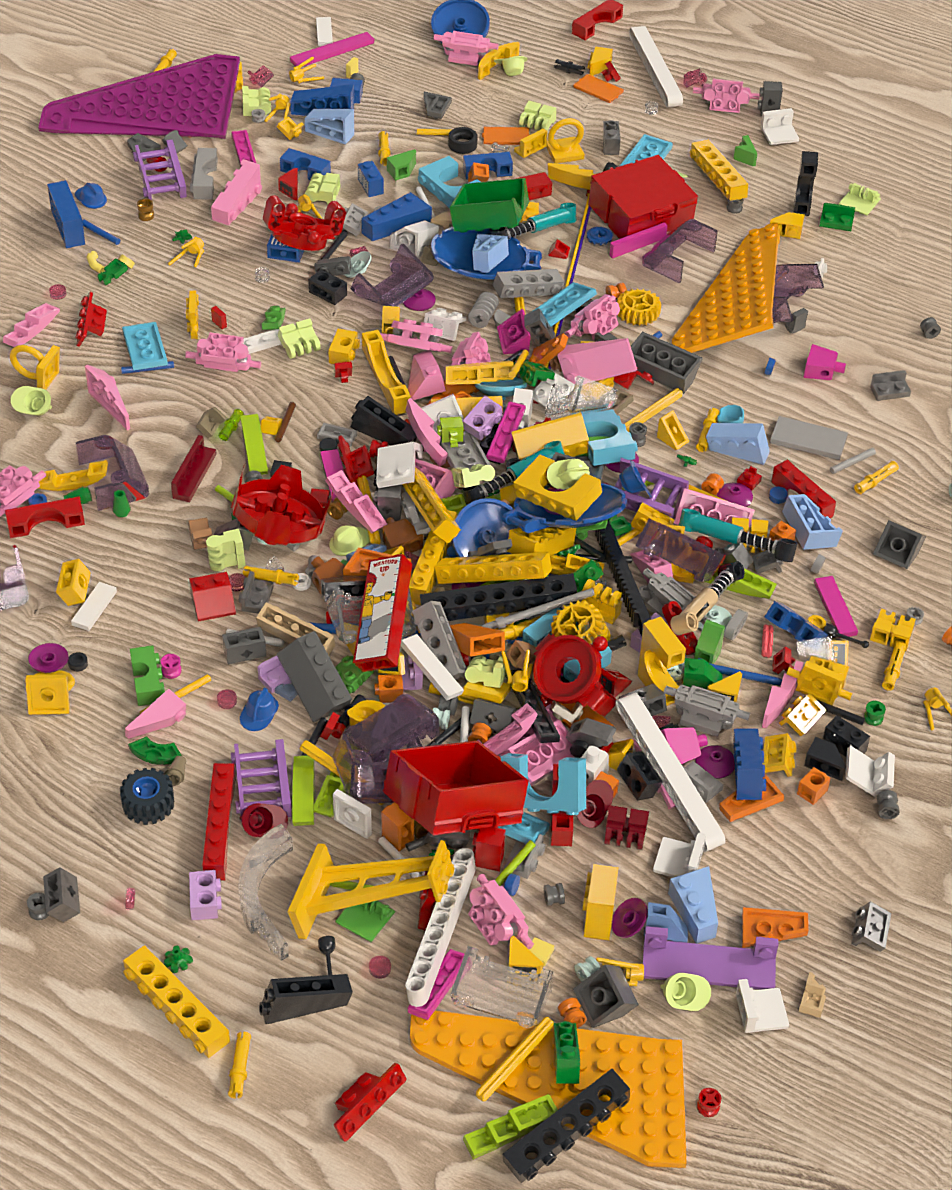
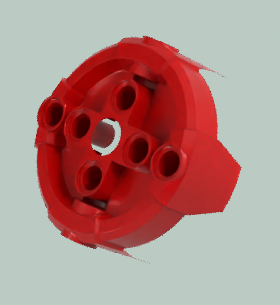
[231,464,333,546]

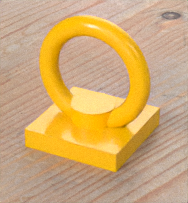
[546,118,585,164]
[10,345,60,390]
[25,670,75,715]

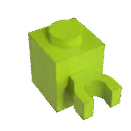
[437,417,464,447]

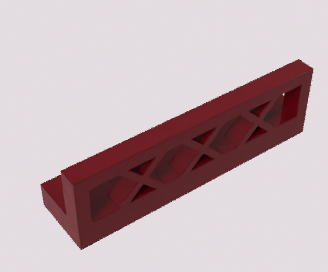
[171,435,217,503]

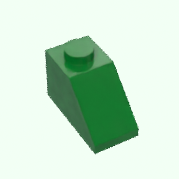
[682,658,722,690]

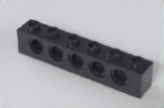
[502,1068,630,1183]

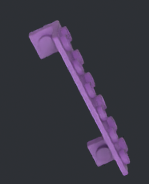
[643,926,778,990]

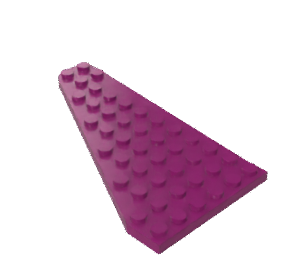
[38,54,240,139]

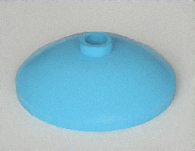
[475,377,527,400]

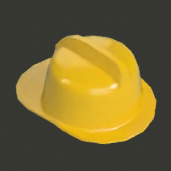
[347,700,385,735]

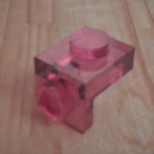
[247,65,274,88]
[683,68,708,88]

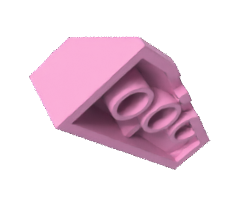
[85,365,130,430]
[415,458,457,499]

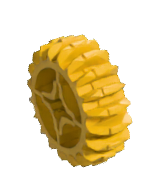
[617,288,661,326]
[551,600,604,644]

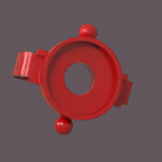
[263,195,346,251]
[533,633,617,717]

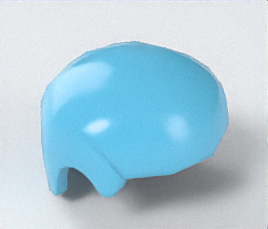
[717,405,744,423]

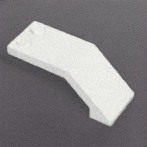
[376,442,423,488]

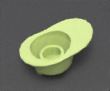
[494,56,528,76]
[11,386,52,416]
[547,459,590,490]
[329,525,370,556]
[660,973,711,1011]

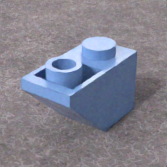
[644,902,688,943]

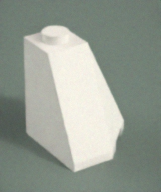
[390,221,439,259]

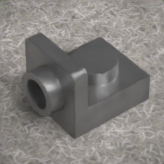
[752,550,783,574]

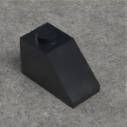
[804,737,846,781]

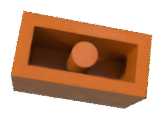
[381,802,414,851]

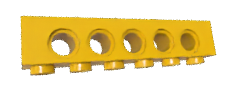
[690,139,748,201]
[402,467,461,543]
[408,510,457,605]
[435,552,552,584]
[123,945,230,1058]

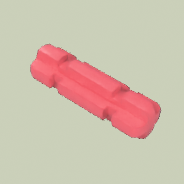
[761,624,774,658]

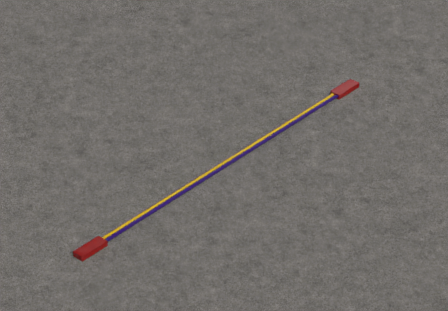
[533,189,591,404]

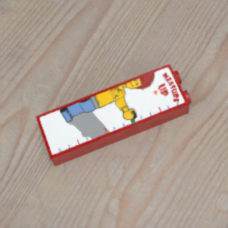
[353,554,412,672]

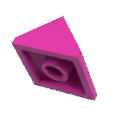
[497,309,531,354]

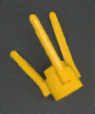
[289,57,324,83]
[264,93,291,122]
[297,194,323,219]
[168,236,204,267]
[501,650,533,692]
[923,687,952,731]
[596,957,644,986]

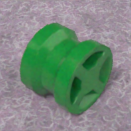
[864,700,886,726]

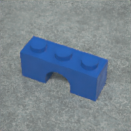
[280,148,331,180]
[463,152,513,180]
[765,601,828,651]

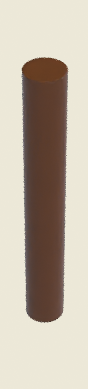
[275,402,296,442]

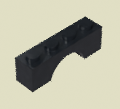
[793,151,818,216]

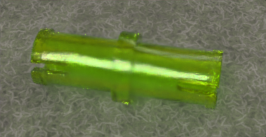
[218,409,244,441]

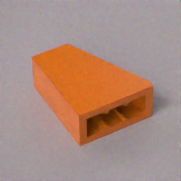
[450,623,505,657]

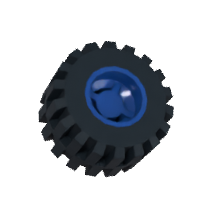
[120,768,175,825]

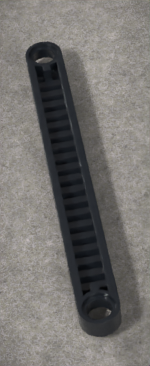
[595,519,651,637]

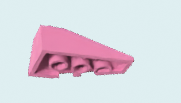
[408,350,446,400]
[673,488,755,527]

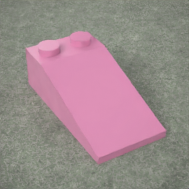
[557,338,637,385]
[499,720,575,787]

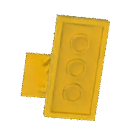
[287,840,455,939]

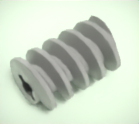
[468,292,499,328]

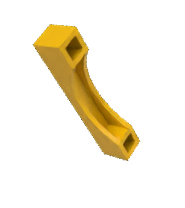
[362,330,411,415]

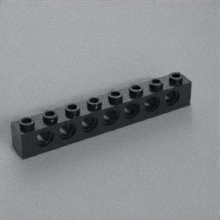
[420,573,577,624]

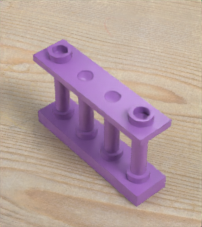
[133,139,187,200]
[614,458,689,519]
[231,739,292,822]

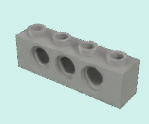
[493,269,564,298]
[412,601,467,680]

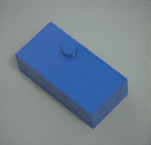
[47,180,86,249]

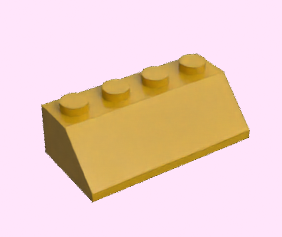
[511,412,589,460]

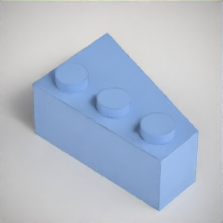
[305,109,354,145]
[473,234,509,273]
[706,423,770,465]
[782,494,843,550]
[668,866,718,944]

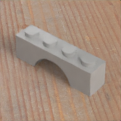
[190,148,218,200]

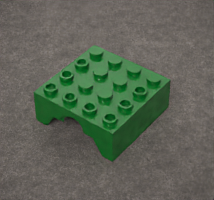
[450,178,529,233]

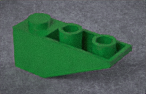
[553,1021,580,1084]

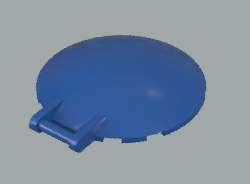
[431,227,542,280]
[502,483,627,533]

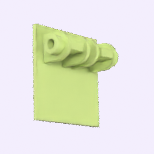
[839,183,881,215]

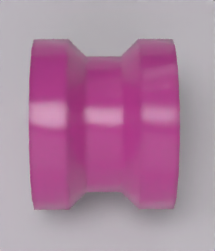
[161,654,182,679]

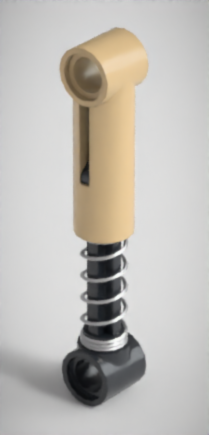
[671,561,745,635]

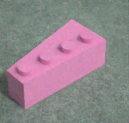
[211,159,262,225]

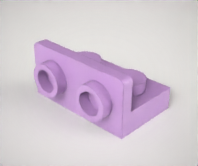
[402,654,423,690]
[257,656,291,693]

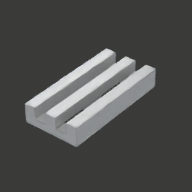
[317,423,357,447]

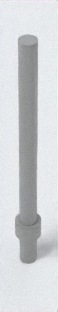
[481,588,595,629]

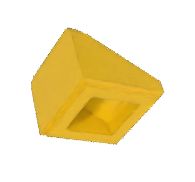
[261,416,283,435]

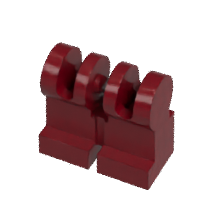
[604,805,649,850]

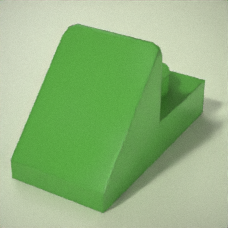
[734,135,758,166]

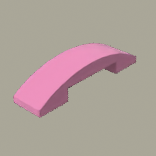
[478,703,538,755]

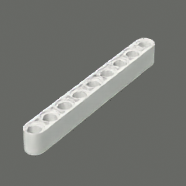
[629,26,683,108]
[616,693,725,852]
[405,848,476,1007]

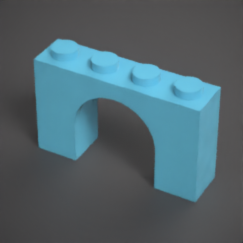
[418,156,480,208]
[582,409,638,466]
[522,608,612,682]
[500,753,586,815]

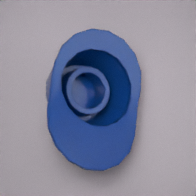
[75,183,107,209]
[619,460,653,498]
[240,688,279,731]

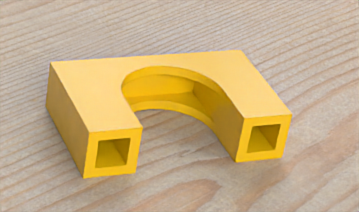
[513,455,602,521]
[637,617,686,706]

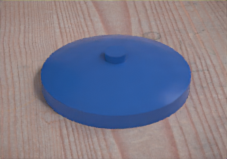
[431,0,490,43]
[451,498,519,557]

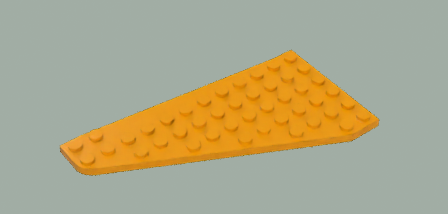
[672,223,780,353]
[410,1010,687,1168]

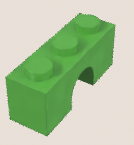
[130,645,165,706]

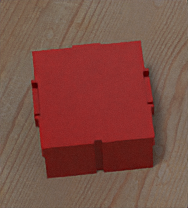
[588,154,699,239]
[382,740,529,836]

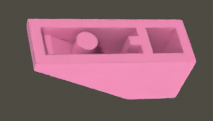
[630,549,673,584]
[125,689,186,739]

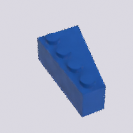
[290,84,354,116]
[362,192,432,241]
[733,728,766,800]

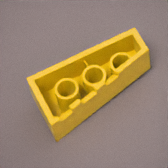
[507,527,576,556]

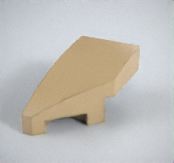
[430,211,452,229]
[799,972,826,1018]

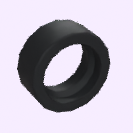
[448,127,478,154]

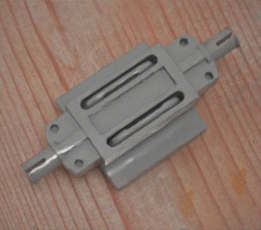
[642,568,710,625]
[664,685,751,737]

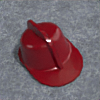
[576,780,613,828]
[240,803,288,839]

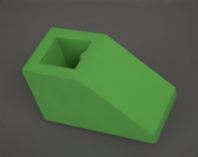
[387,149,416,181]
[694,620,725,664]

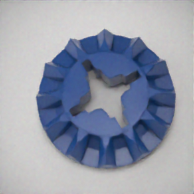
[587,227,613,246]

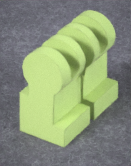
[242,86,271,116]
[519,101,556,131]
[305,173,341,205]
[278,318,321,359]
[451,464,495,488]
[206,529,246,571]
[465,655,508,688]

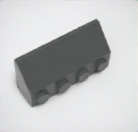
[630,331,702,394]
[277,631,352,723]

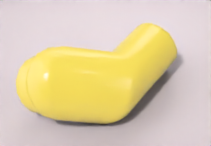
[86,251,105,273]

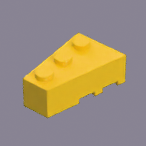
[582,864,619,941]

